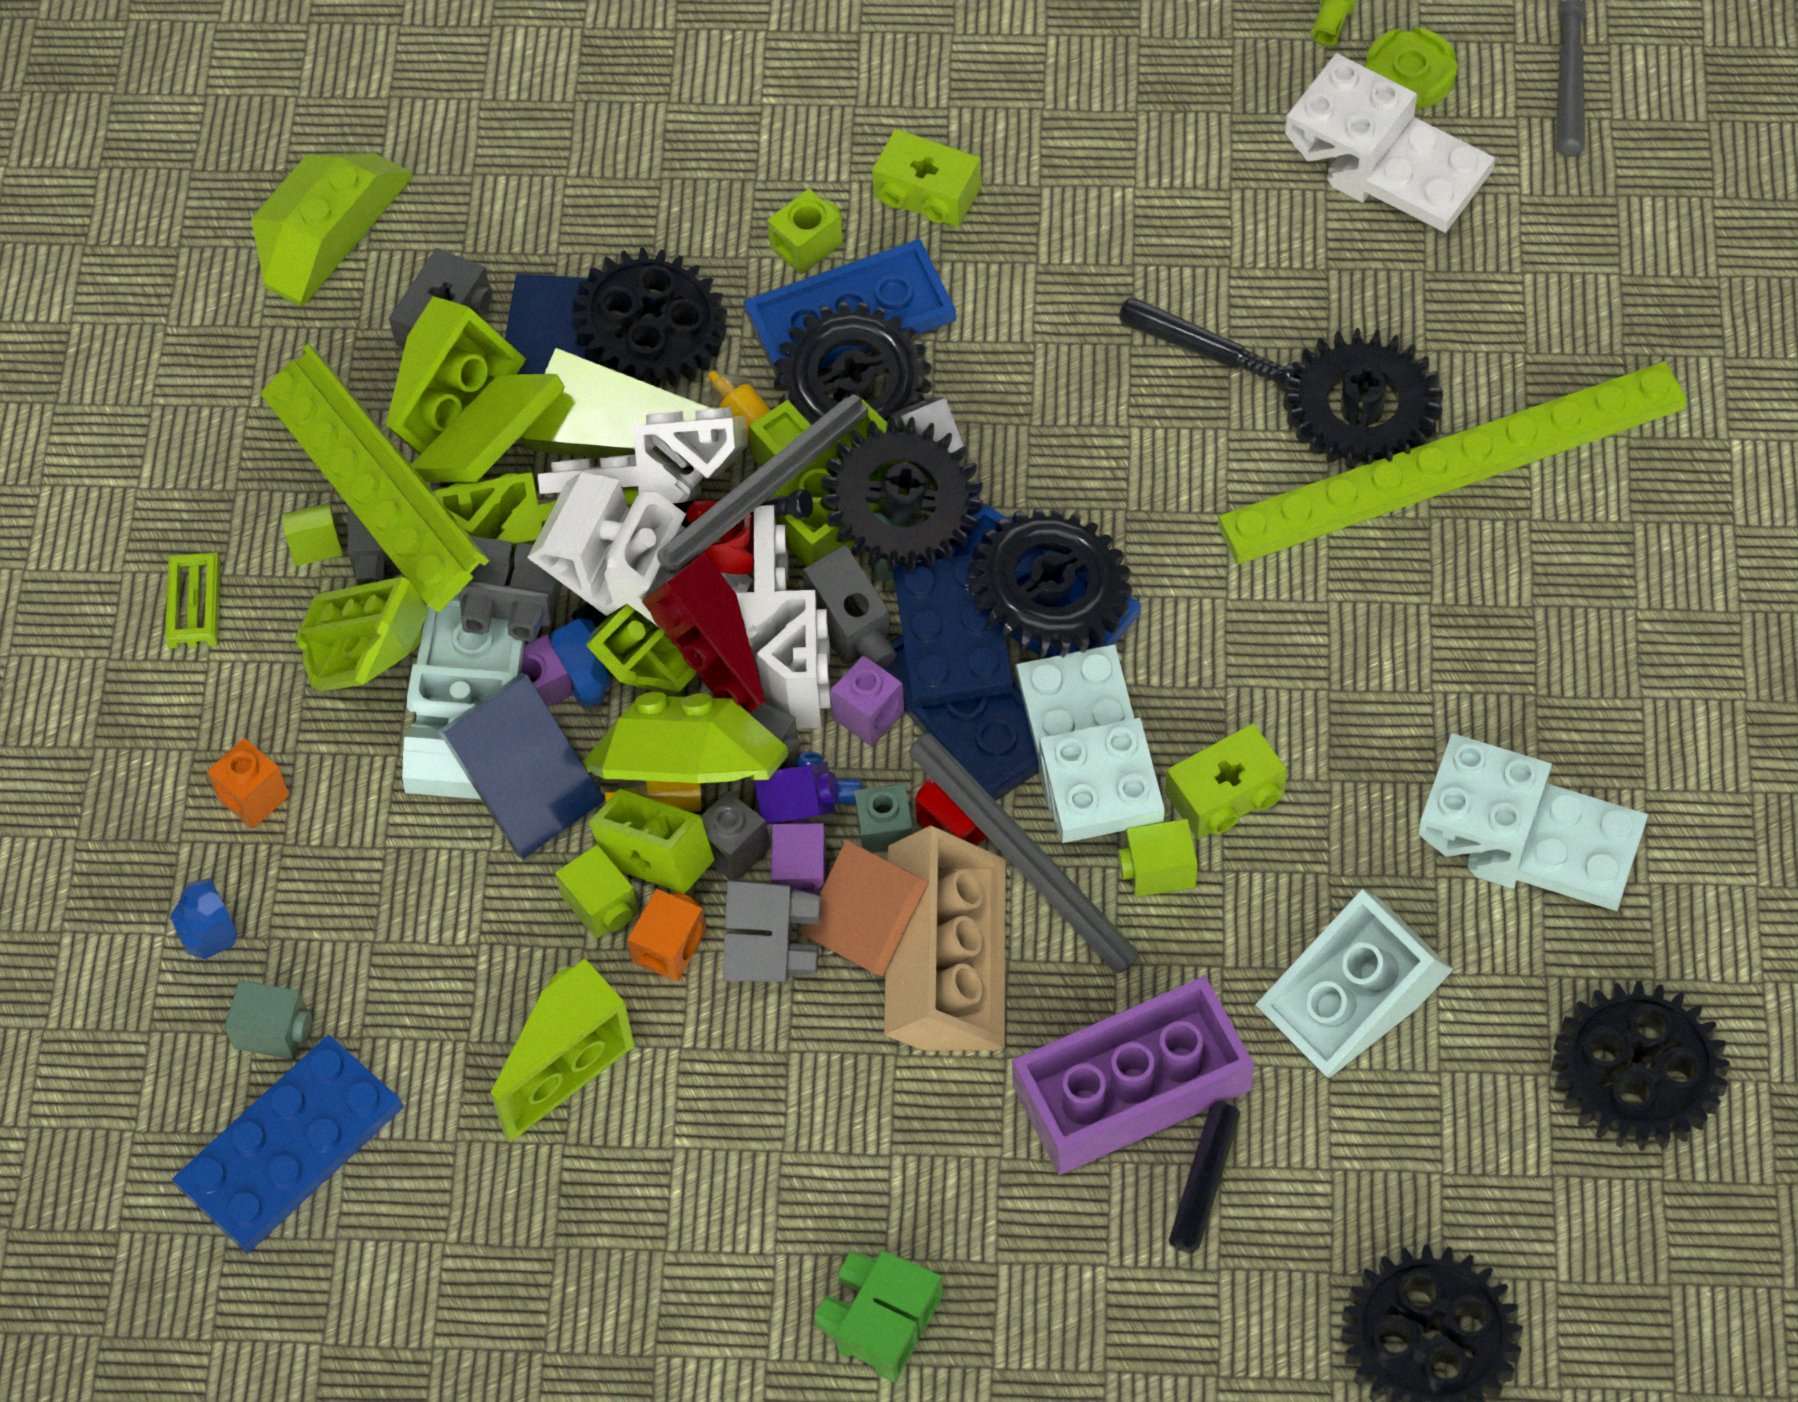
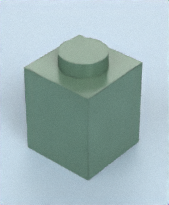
[224,980,312,1060]

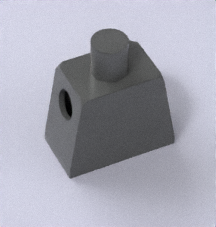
[803,545,897,669]

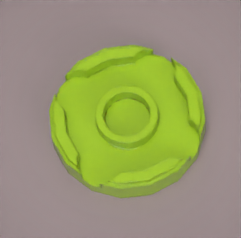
[1366,27,1457,109]

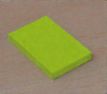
[411,374,565,483]

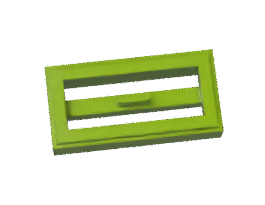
[165,552,221,649]

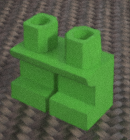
[814,1250,943,1384]

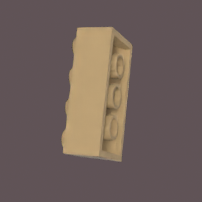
[884,825,1006,1051]

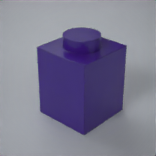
[754,761,839,824]

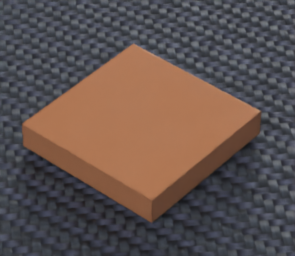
[801,840,928,977]

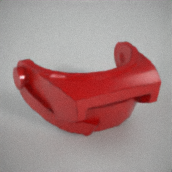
[686,500,754,574]

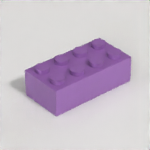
[1012,976,1254,1175]

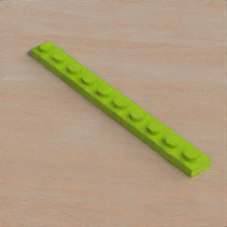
[1218,361,1687,565]

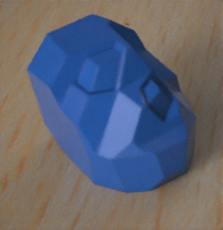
[549,618,611,707]
[170,878,237,960]

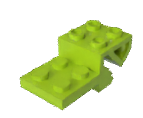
[434,472,638,555]

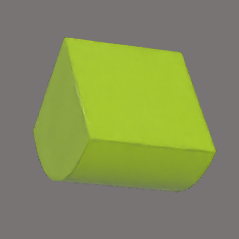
[282,503,343,566]

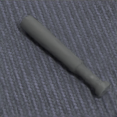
[1556,0,1586,157]

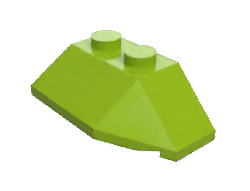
[251,153,413,307]
[586,540,720,696]
[295,576,429,692]
[582,692,789,783]

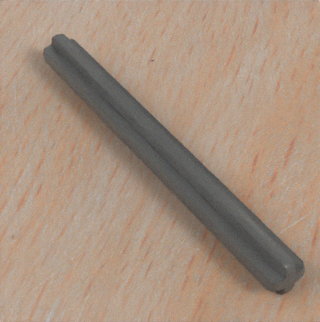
[657,395,868,574]
[909,733,1139,973]

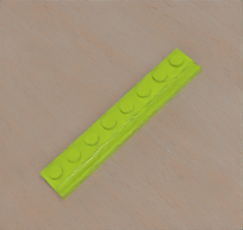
[260,343,490,613]

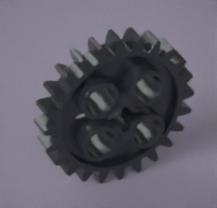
[571,248,727,389]
[1551,981,1730,1151]
[1340,1244,1523,1402]

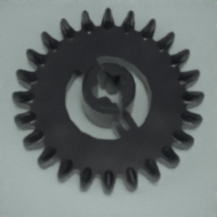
[773,302,932,426]
[1283,328,1443,468]
[820,416,983,572]
[967,508,1132,658]

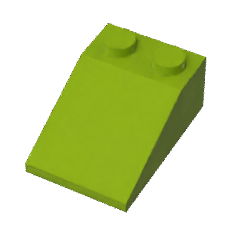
[386,296,526,455]
[490,958,635,1143]

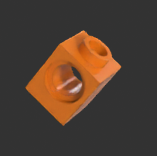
[207,738,289,829]
[627,888,707,982]

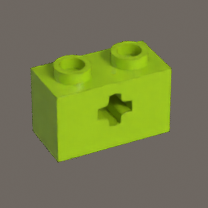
[872,128,982,228]
[1165,723,1287,840]
[589,788,715,894]

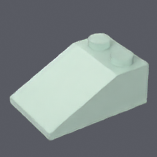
[1255,889,1453,1078]

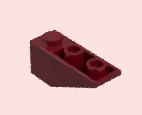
[641,552,766,713]

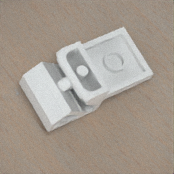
[1285,53,1495,233]
[538,407,748,503]
[527,472,753,630]
[736,505,831,729]

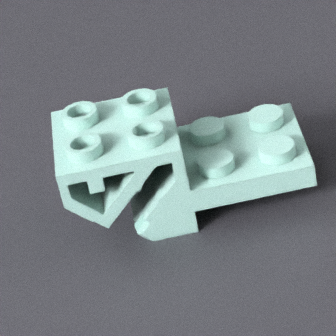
[402,594,525,799]
[1016,644,1165,843]
[1418,733,1648,911]

